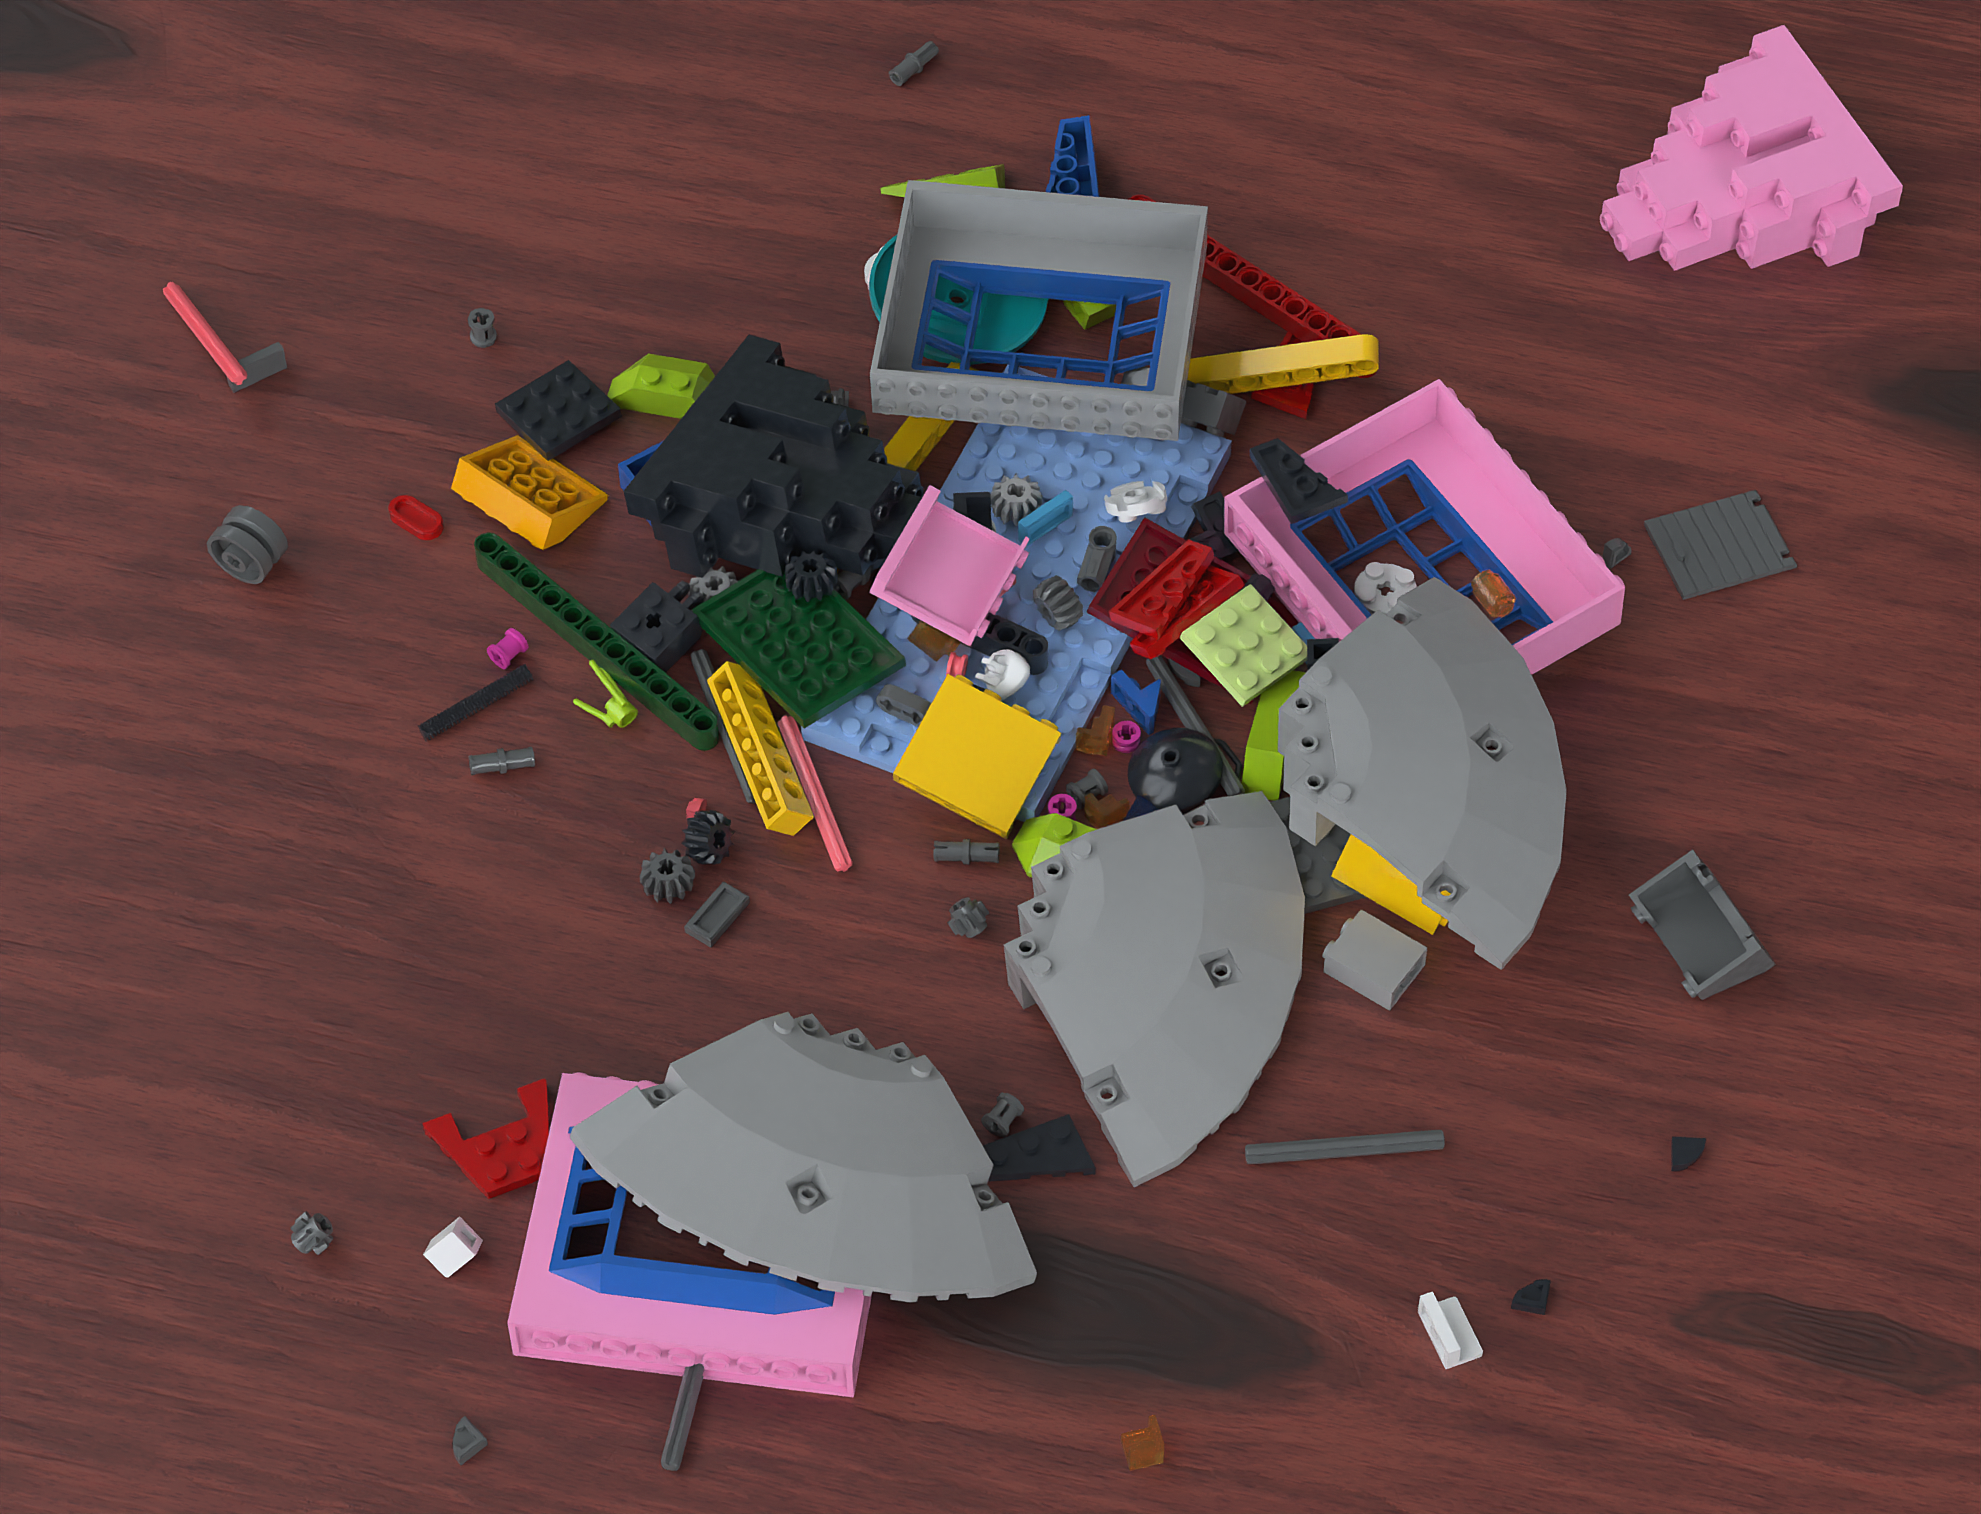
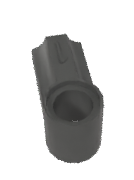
[1077,526,1117,592]

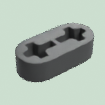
[876,684,931,727]

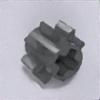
[947,897,989,938]
[290,1211,333,1255]

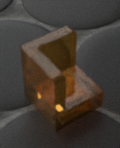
[1085,793,1130,829]
[1120,1415,1164,1471]

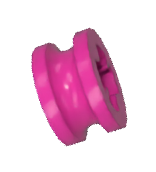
[1112,721,1141,753]

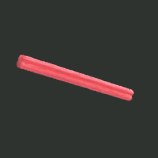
[163,282,247,385]
[777,715,853,872]

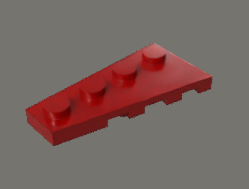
[1251,331,1315,419]
[1109,539,1214,640]
[1129,565,1245,659]

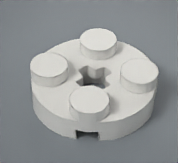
[1104,481,1167,523]
[1354,562,1417,615]

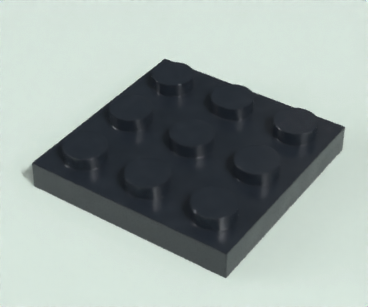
[495,360,622,461]

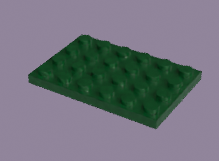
[691,569,906,729]

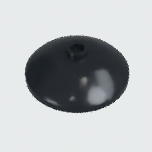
[1127,728,1223,813]

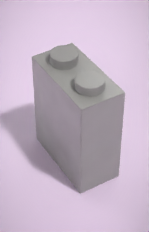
[1322,910,1427,1011]

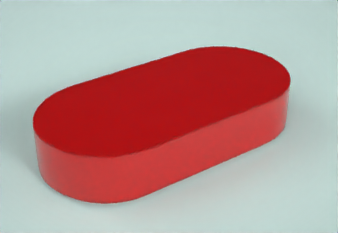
[388,495,444,540]

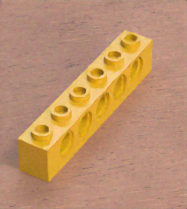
[707,661,814,836]

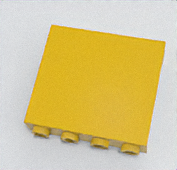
[893,674,1061,839]
[1331,834,1451,935]

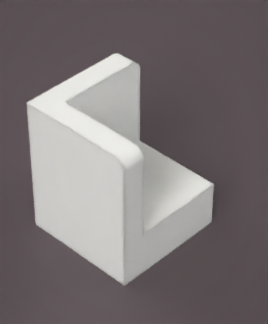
[423,1217,483,1277]

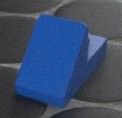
[1111,669,1161,735]

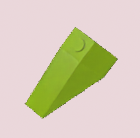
[880,164,1005,197]

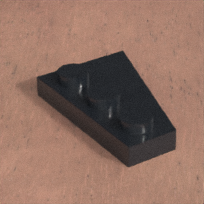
[1250,438,1348,524]
[983,1114,1096,1182]

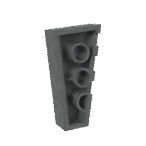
[1121,366,1246,437]

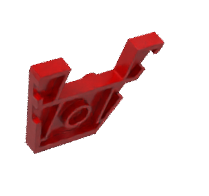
[422,1078,549,1199]

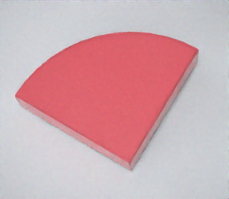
[686,798,707,818]

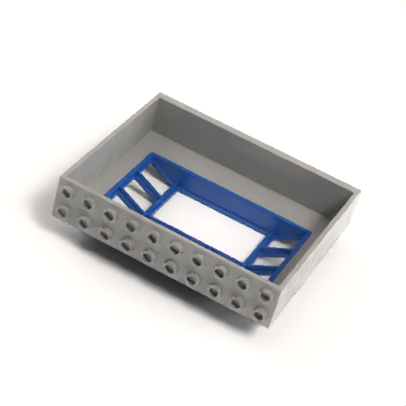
[870,180,1208,441]

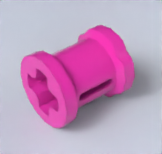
[487,628,529,669]
[1048,794,1077,821]

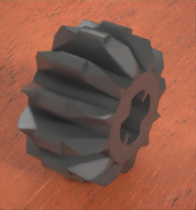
[1033,575,1083,631]
[640,847,695,904]

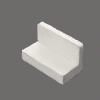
[1418,1292,1483,1369]

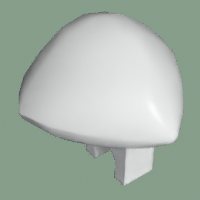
[975,649,1030,701]

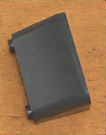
[1629,849,1776,1000]

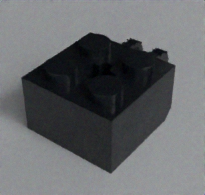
[610,580,704,673]

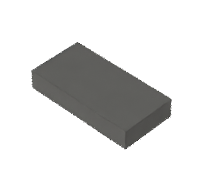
[227,342,287,393]
[684,881,750,948]

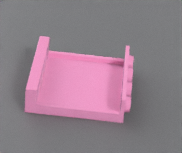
[869,485,1030,646]

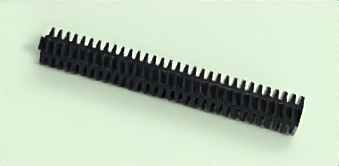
[418,664,533,742]

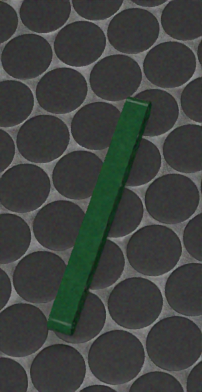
[474,532,719,751]

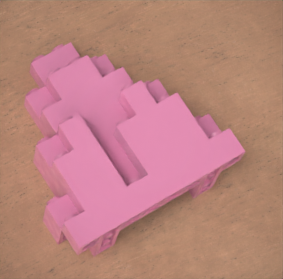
[1600,25,1903,271]

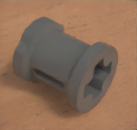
[467,308,497,348]
[1066,769,1108,809]
[981,1092,1024,1137]

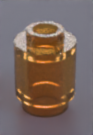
[1471,570,1516,617]

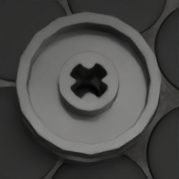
[206,505,288,584]

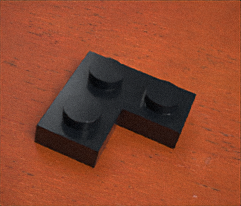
[1186,491,1239,560]

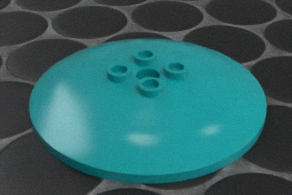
[869,235,1048,365]

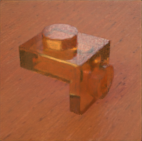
[907,620,961,662]

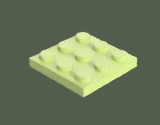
[1180,584,1307,707]

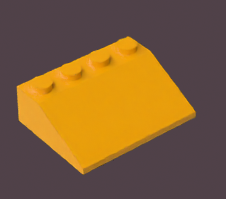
[451,435,609,550]

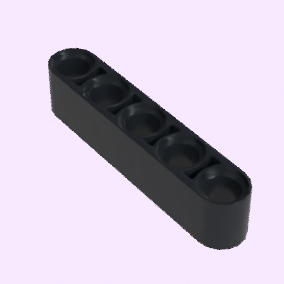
[911,613,1048,675]

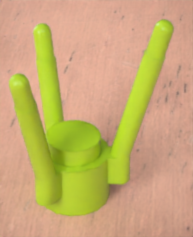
[573,660,638,728]

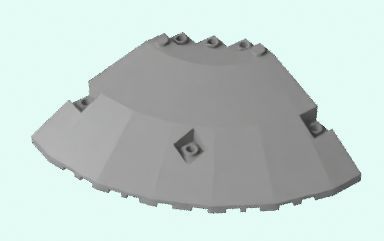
[1278,577,1566,970]
[1004,791,1305,1187]
[570,1012,1037,1302]

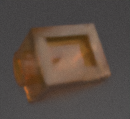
[1076,705,1115,756]

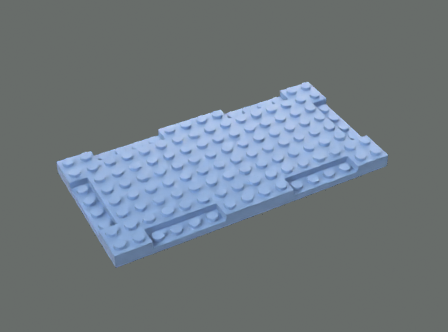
[801,364,1232,822]

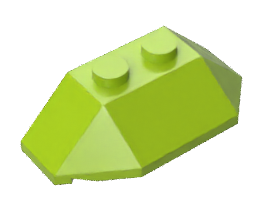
[607,354,715,419]
[1012,813,1097,878]

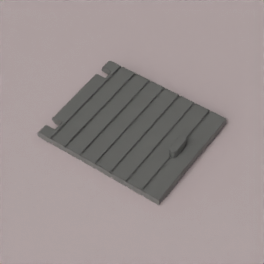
[1644,490,1797,600]

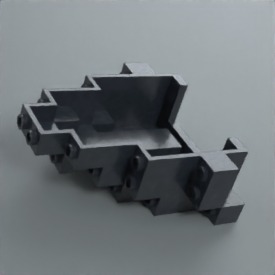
[623,334,923,578]

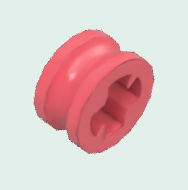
[946,652,968,677]

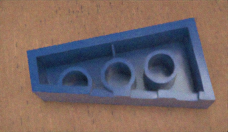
[1046,115,1100,197]

